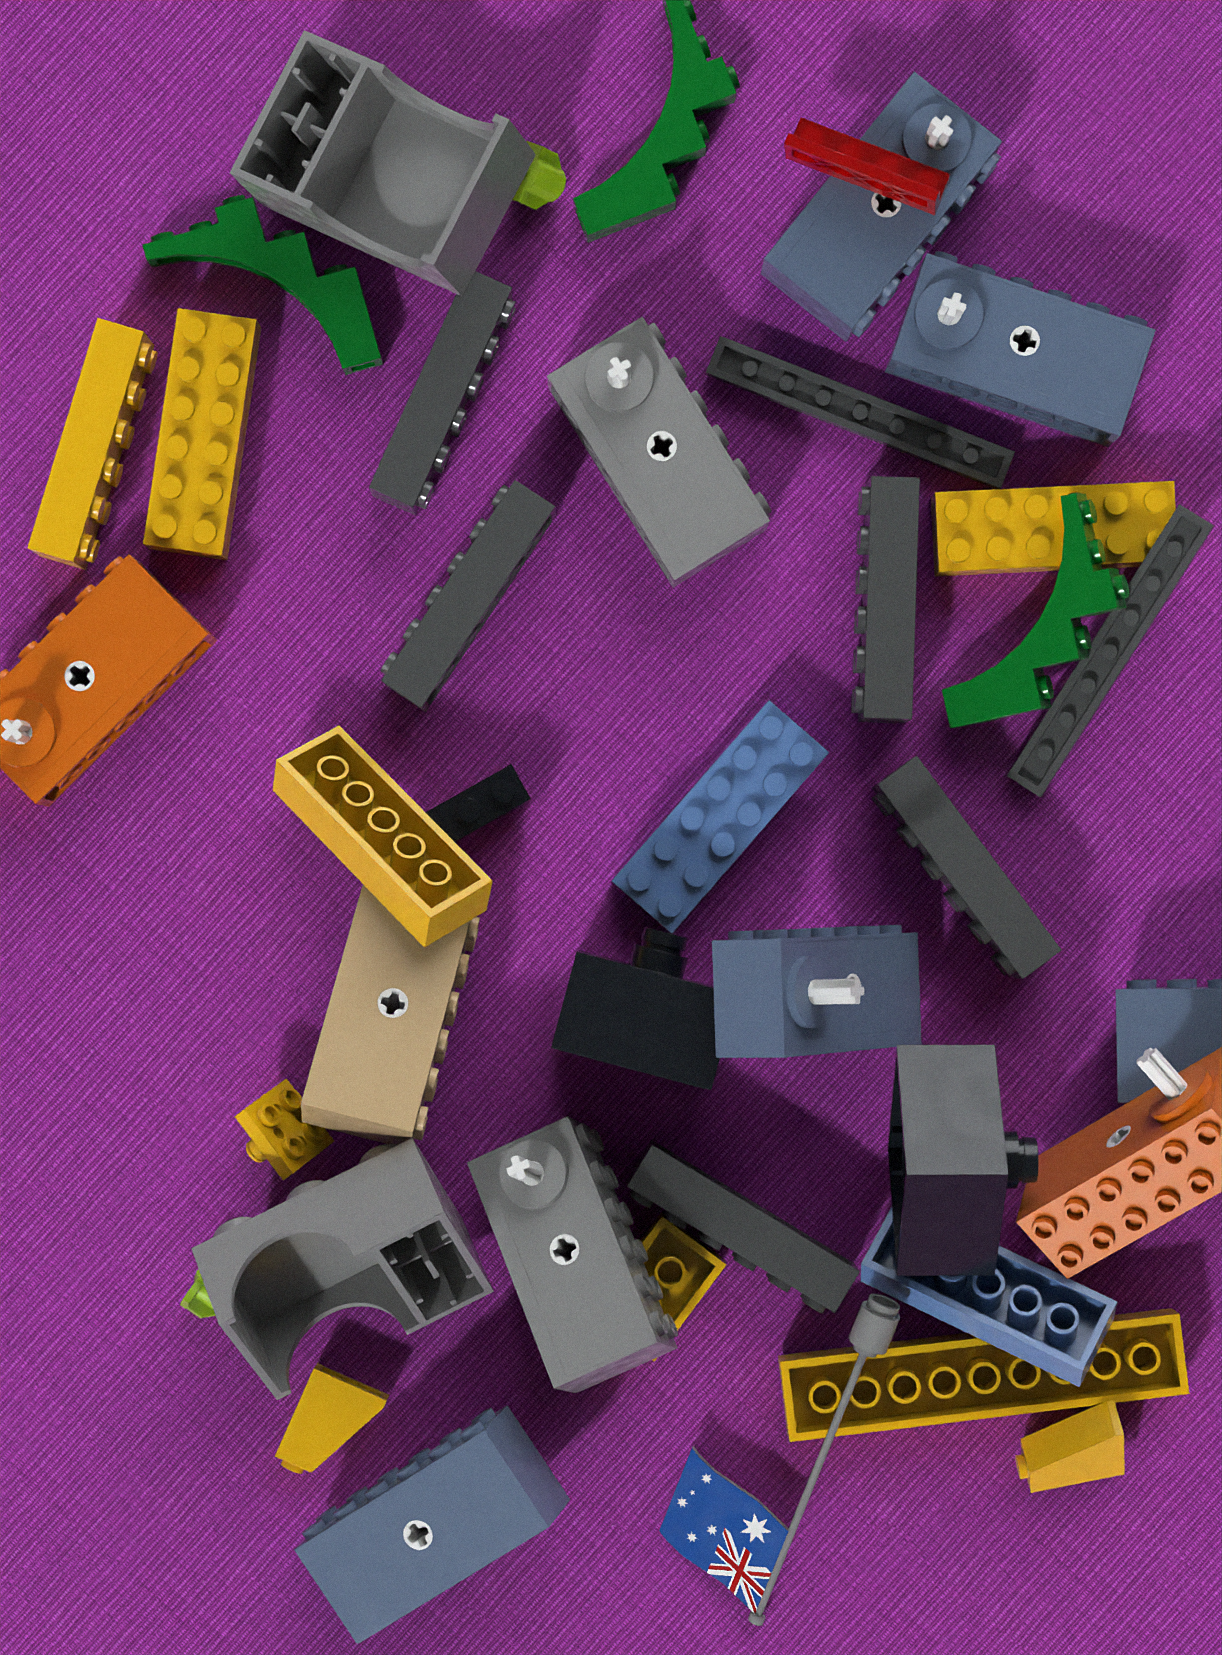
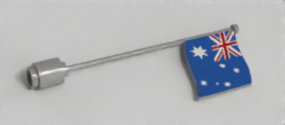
[659,1294,900,1626]

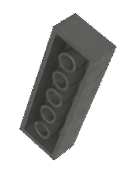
[369,271,516,516]
[851,476,920,724]
[380,480,556,712]
[872,756,1061,979]
[627,1139,860,1314]

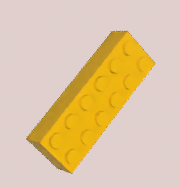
[143,308,261,560]
[27,318,158,570]
[931,481,1176,577]
[273,726,493,948]

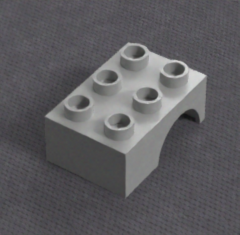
[230,30,536,296]
[191,1138,494,1400]

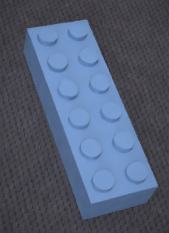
[612,700,829,933]
[861,1207,1117,1387]

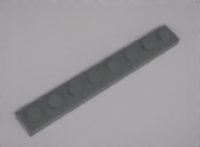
[705,336,1015,489]
[1007,504,1215,797]

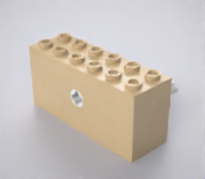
[301,885,480,1145]

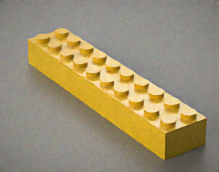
[778,1308,1190,1442]

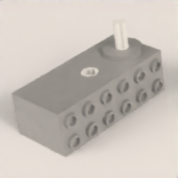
[547,317,772,588]
[467,1116,678,1393]

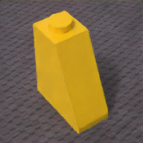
[275,1363,389,1474]
[1015,1400,1125,1493]

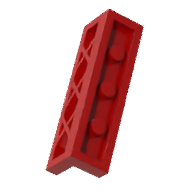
[784,117,950,215]

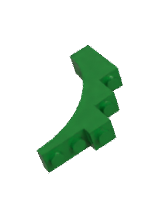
[573,0,740,243]
[142,195,383,375]
[942,493,1129,729]

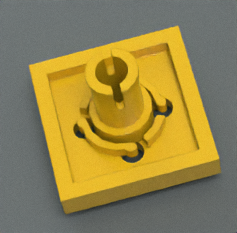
[235,1078,334,1181]

